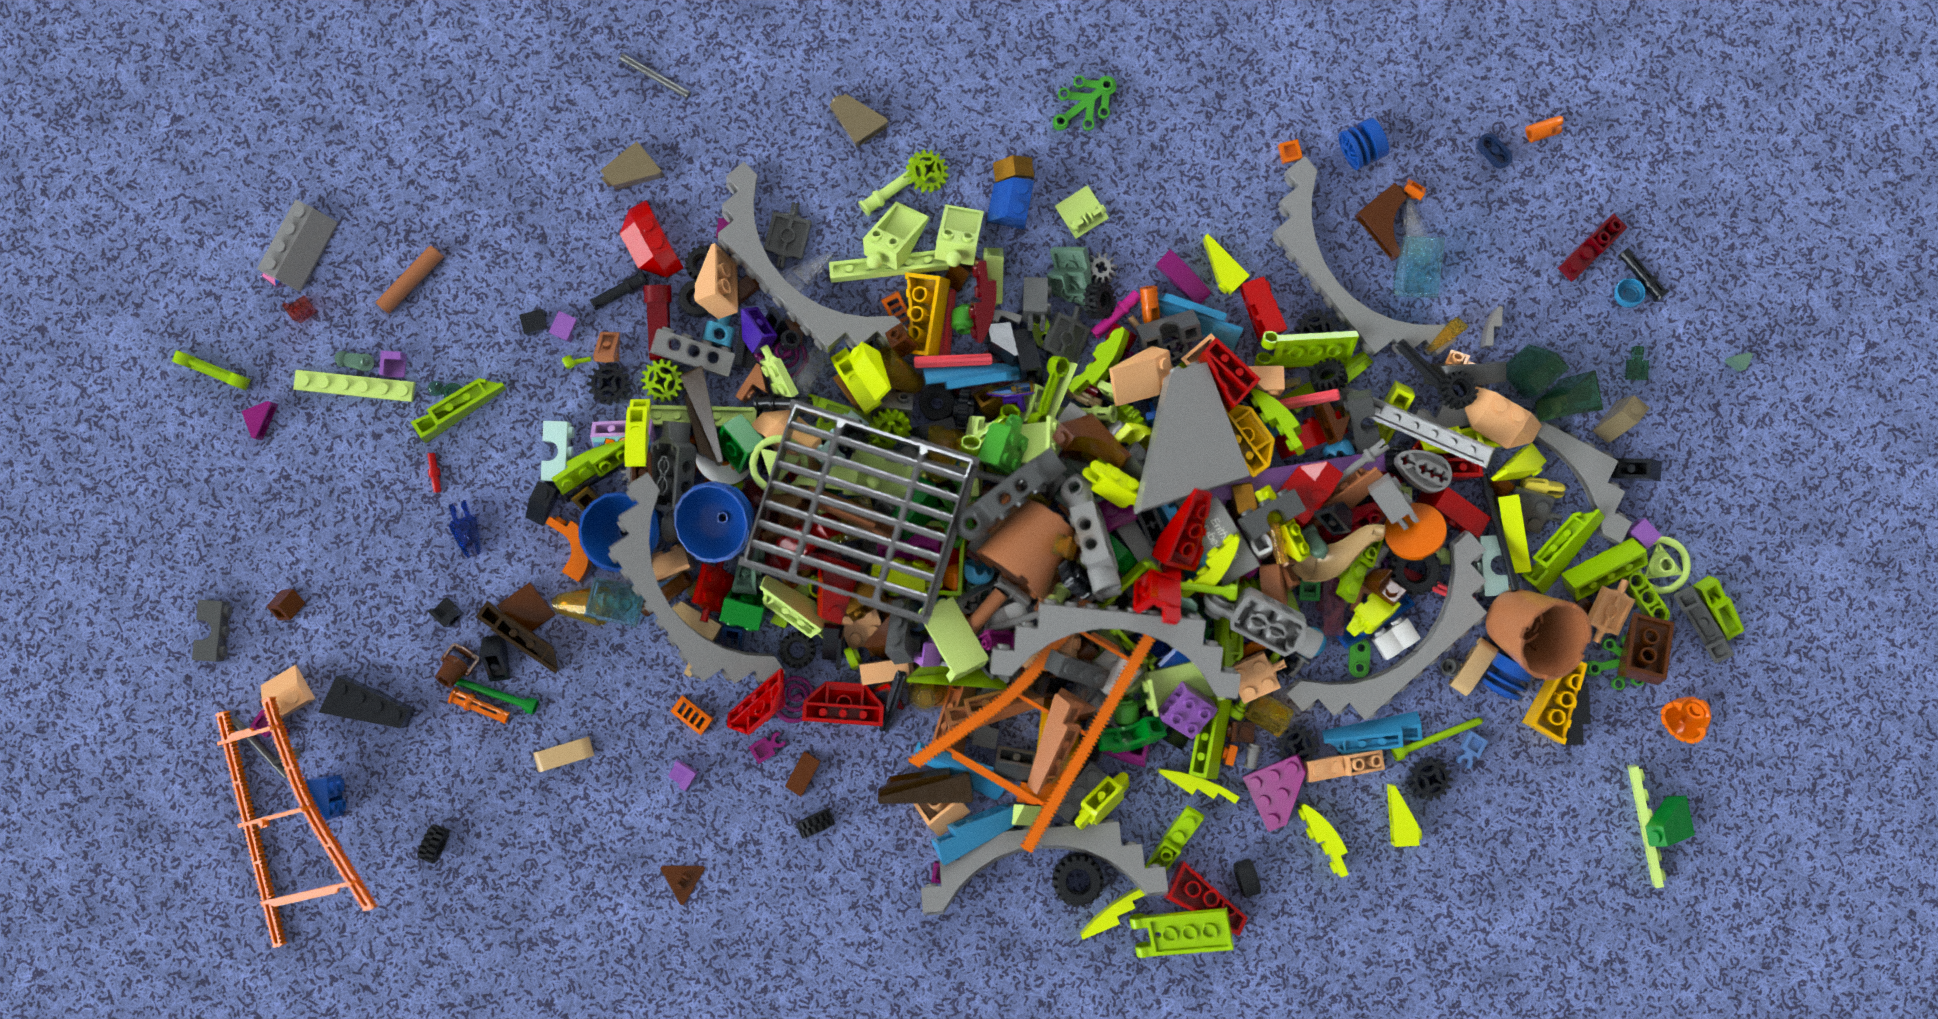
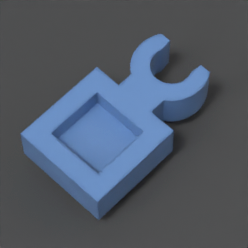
[1455,731,1488,769]

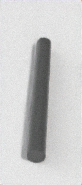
[619,53,691,99]
[230,716,288,779]

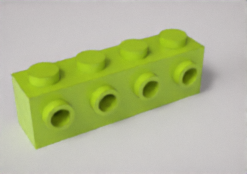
[1561,537,1649,601]
[1189,696,1232,779]

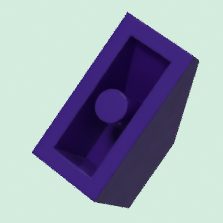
[741,307,778,354]

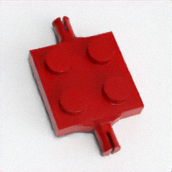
[691,561,735,623]

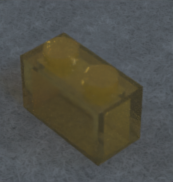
[1244,694,1294,737]

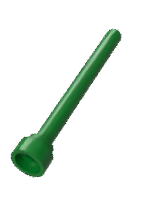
[455,678,539,715]

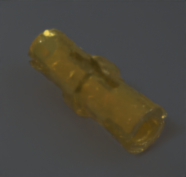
[1268,522,1289,564]

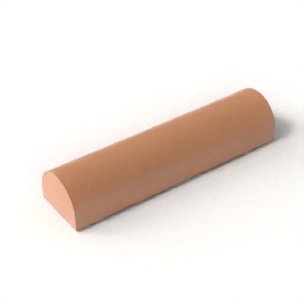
[376,246,444,314]

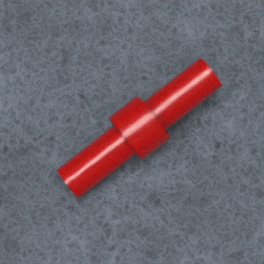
[427,453,442,493]

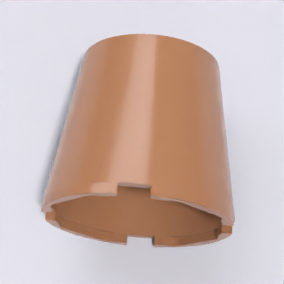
[975,499,1076,601]
[1486,589,1592,680]

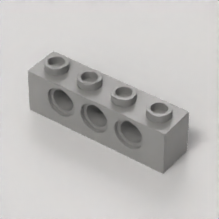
[649,327,735,377]

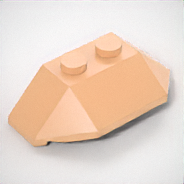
[1464,387,1542,449]
[751,410,822,471]

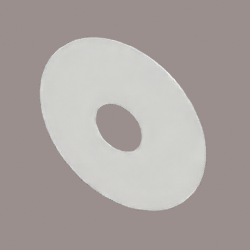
[695,433,750,485]

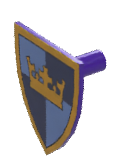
[987,381,1034,412]

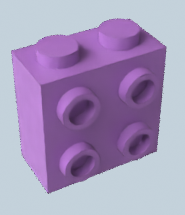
[1158,681,1218,740]

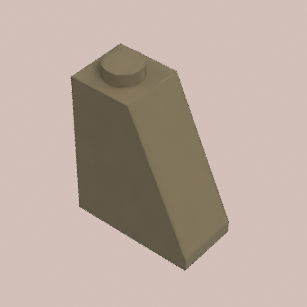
[829,94,889,148]
[600,141,665,190]
[1593,395,1650,443]

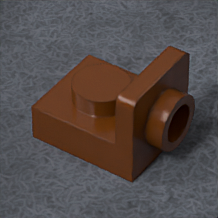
[885,323,919,357]
[1226,720,1255,743]

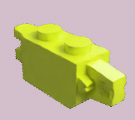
[1082,460,1140,508]
[871,557,943,593]
[1346,592,1401,637]
[1075,772,1130,830]

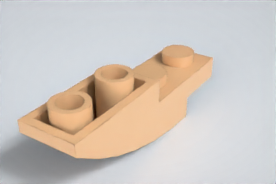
[1304,750,1385,782]

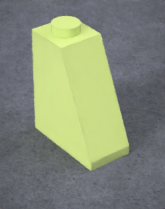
[983,248,1004,306]

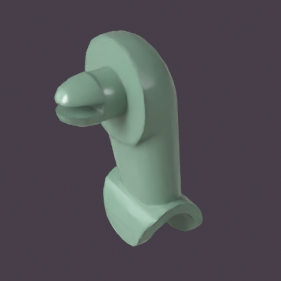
[334,351,375,371]
[1300,523,1329,559]

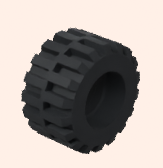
[1387,553,1443,596]
[1052,853,1104,907]

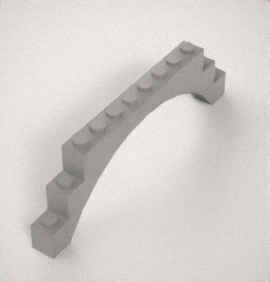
[1272,156,1456,357]
[718,162,908,353]
[1413,386,1632,544]
[608,472,786,684]
[1283,530,1487,720]
[990,599,1241,699]
[921,819,1168,916]

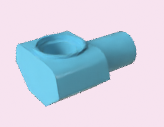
[702,315,736,349]

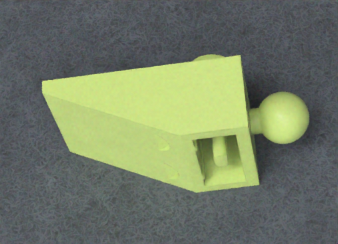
[863,202,929,270]
[934,204,984,267]
[798,465,882,496]

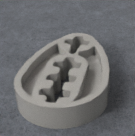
[1394,450,1452,493]

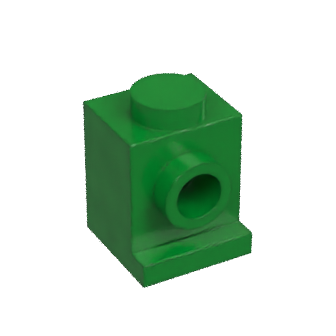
[1296,578,1321,601]

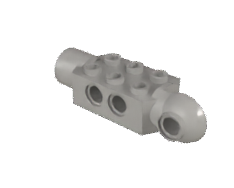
[1060,474,1122,595]
[1204,587,1324,659]

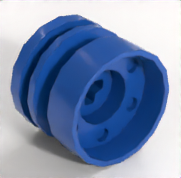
[1338,117,1389,170]
[1482,651,1534,702]

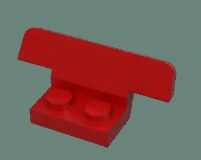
[1133,564,1181,625]

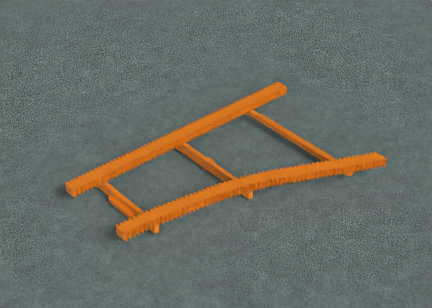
[908,597,1155,853]
[215,696,378,948]

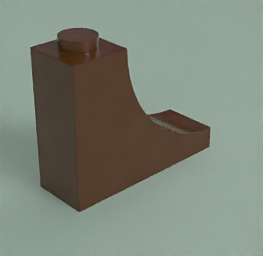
[1355,183,1408,261]
[1052,414,1132,470]

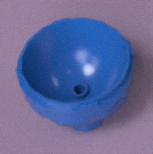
[673,481,755,563]
[578,491,660,572]

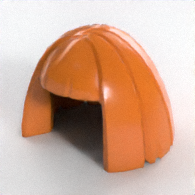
[1660,696,1712,744]

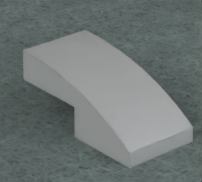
[1480,306,1503,348]
[992,310,1022,326]

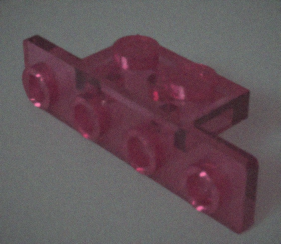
[1316,577,1344,636]

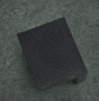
[519,309,548,336]
[428,597,464,628]

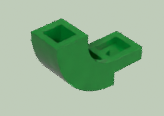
[1096,716,1167,753]

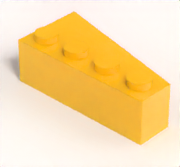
[905,272,950,356]
[1522,661,1588,745]

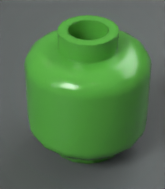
[951,304,973,335]
[1113,697,1140,727]

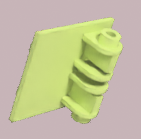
[1055,185,1109,239]

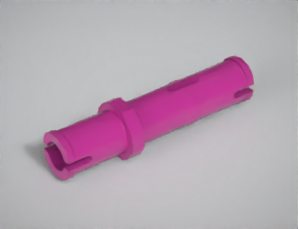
[1090,290,1141,340]

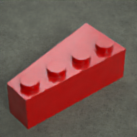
[1163,861,1248,936]

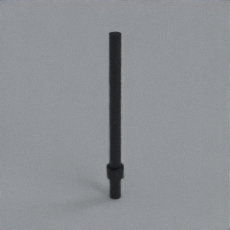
[1480,473,1520,591]

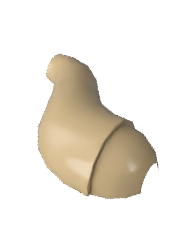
[1292,524,1386,582]

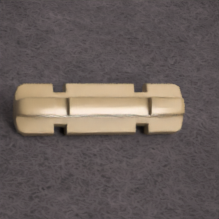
[1066,388,1103,408]

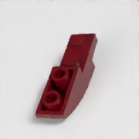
[1558,213,1628,282]
[968,260,997,343]
[1318,503,1386,545]

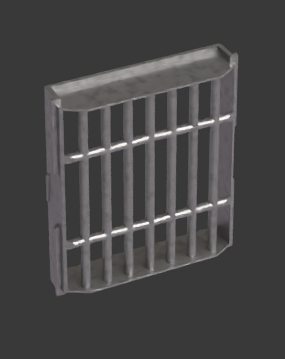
[738,399,980,624]

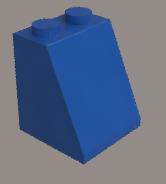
[986,177,1034,230]

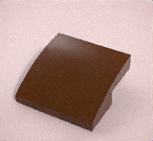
[497,582,556,631]

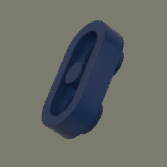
[1477,133,1513,169]

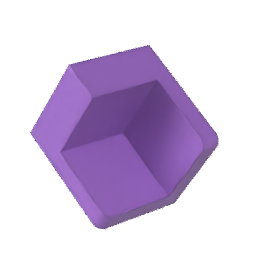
[549,311,577,343]
[379,351,407,378]
[1626,518,1662,549]
[914,637,941,667]
[668,759,699,791]

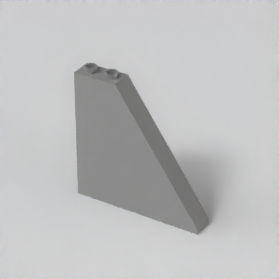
[1134,361,1250,514]

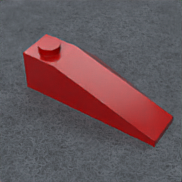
[1151,488,1212,572]

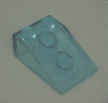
[1392,236,1445,298]
[584,577,644,627]

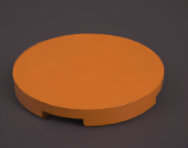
[1384,503,1447,560]

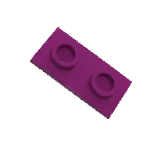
[977,629,1015,650]

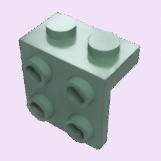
[732,540,765,595]

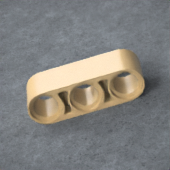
[1448,637,1498,696]
[533,736,595,772]

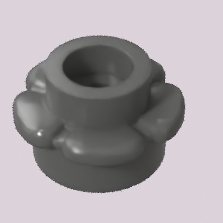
[1440,657,1460,677]

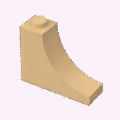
[672,601,723,678]

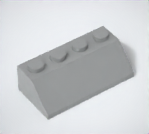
[257,199,338,292]

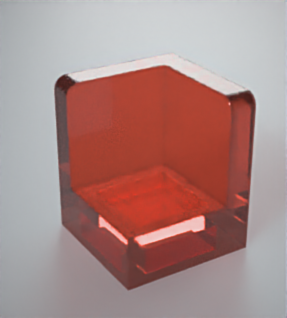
[282,295,317,323]

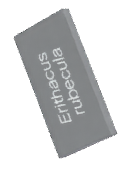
[1202,495,1260,585]

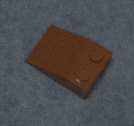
[1617,612,1675,685]

